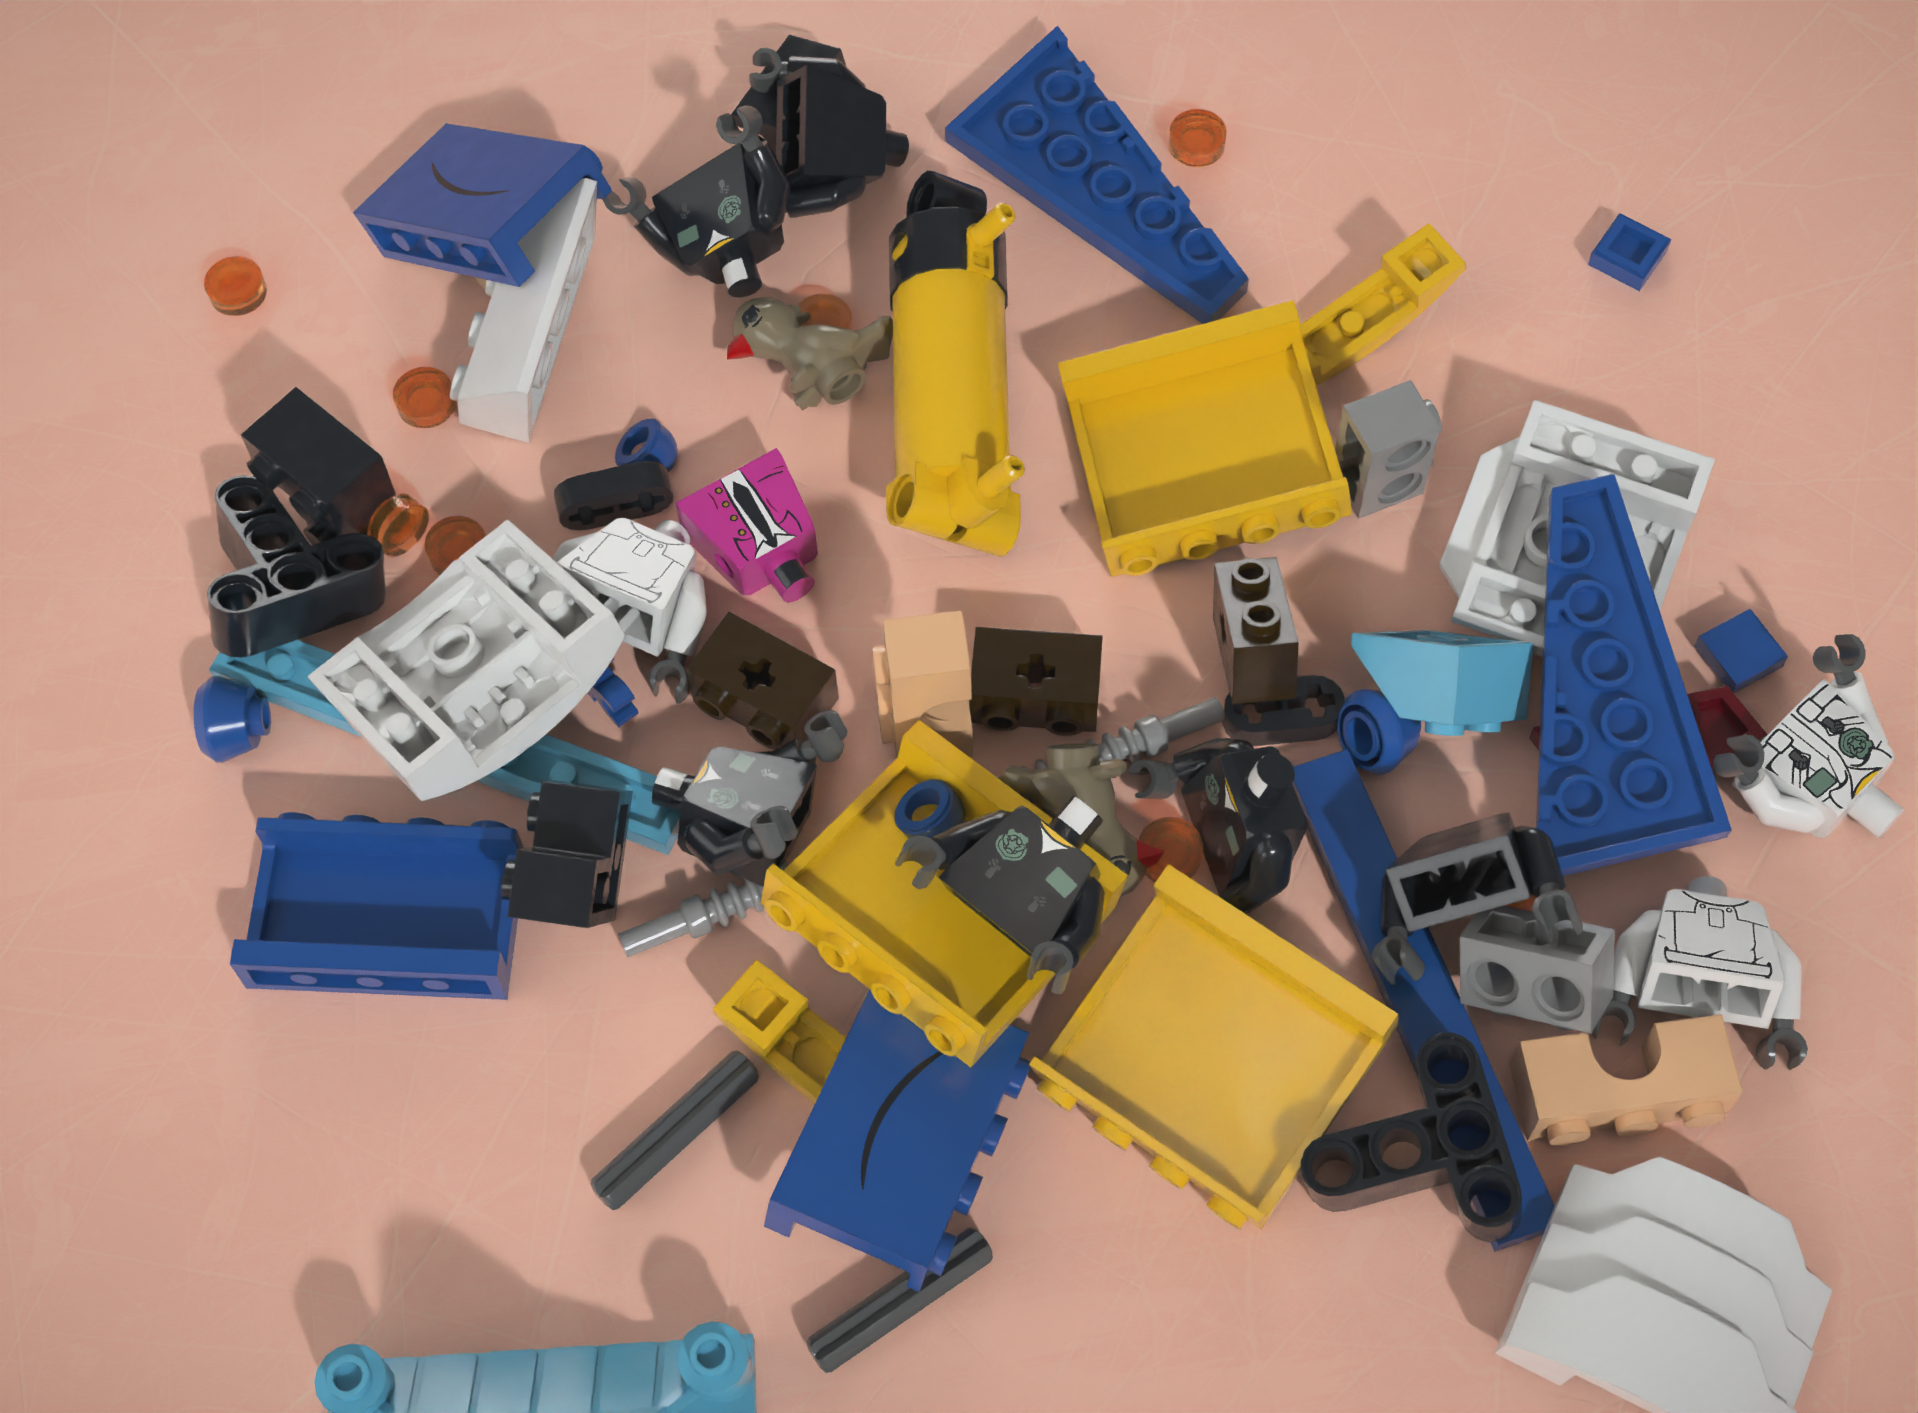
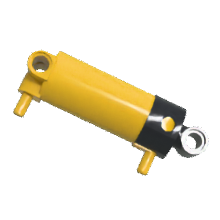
[886,170,1025,557]

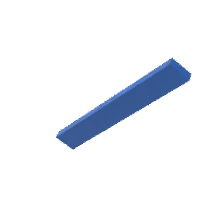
[1292,749,1555,1252]

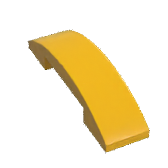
[1300,223,1466,386]
[713,959,846,1105]

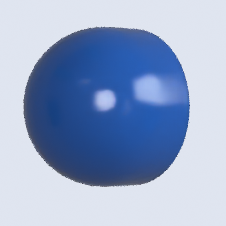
[615,418,678,472]
[895,779,965,839]

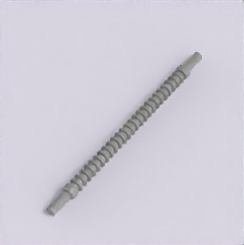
[618,697,1225,958]

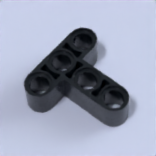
[207,475,386,658]
[1301,1032,1522,1242]

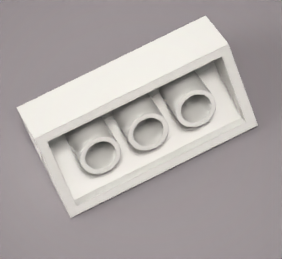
[450,178,597,443]

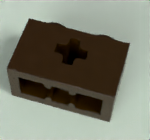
[1213,557,1299,705]
[686,611,839,750]
[969,627,1103,736]

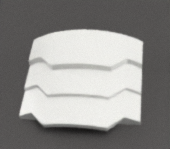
[1439,400,1715,657]
[307,519,625,801]
[1495,1156,1833,1413]

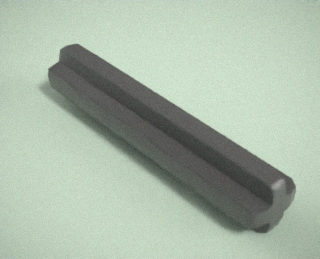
[590,1050,759,1210]
[807,1227,993,1373]

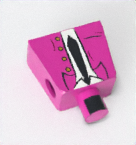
[676,448,818,603]

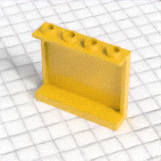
[1057,300,1352,577]
[760,720,1128,1068]
[1029,864,1398,1230]

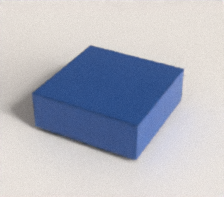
[1588,213,1672,292]
[1694,609,1788,693]

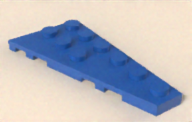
[945,25,1249,324]
[1536,474,1732,876]

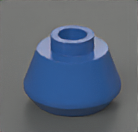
[194,676,271,763]
[1337,689,1421,775]

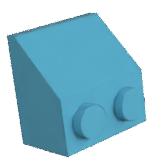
[1351,630,1533,736]

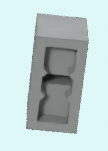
[1335,380,1442,519]
[1460,906,1615,1034]

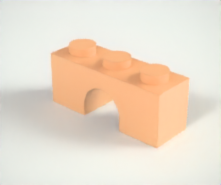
[872,610,973,758]
[1509,1014,1743,1146]

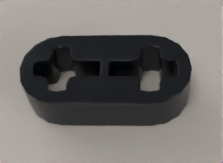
[554,461,674,531]
[1222,675,1345,746]

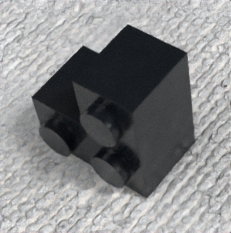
[241,387,406,545]
[501,780,633,928]

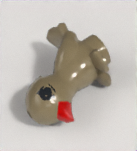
[727,297,893,411]
[998,743,1165,897]

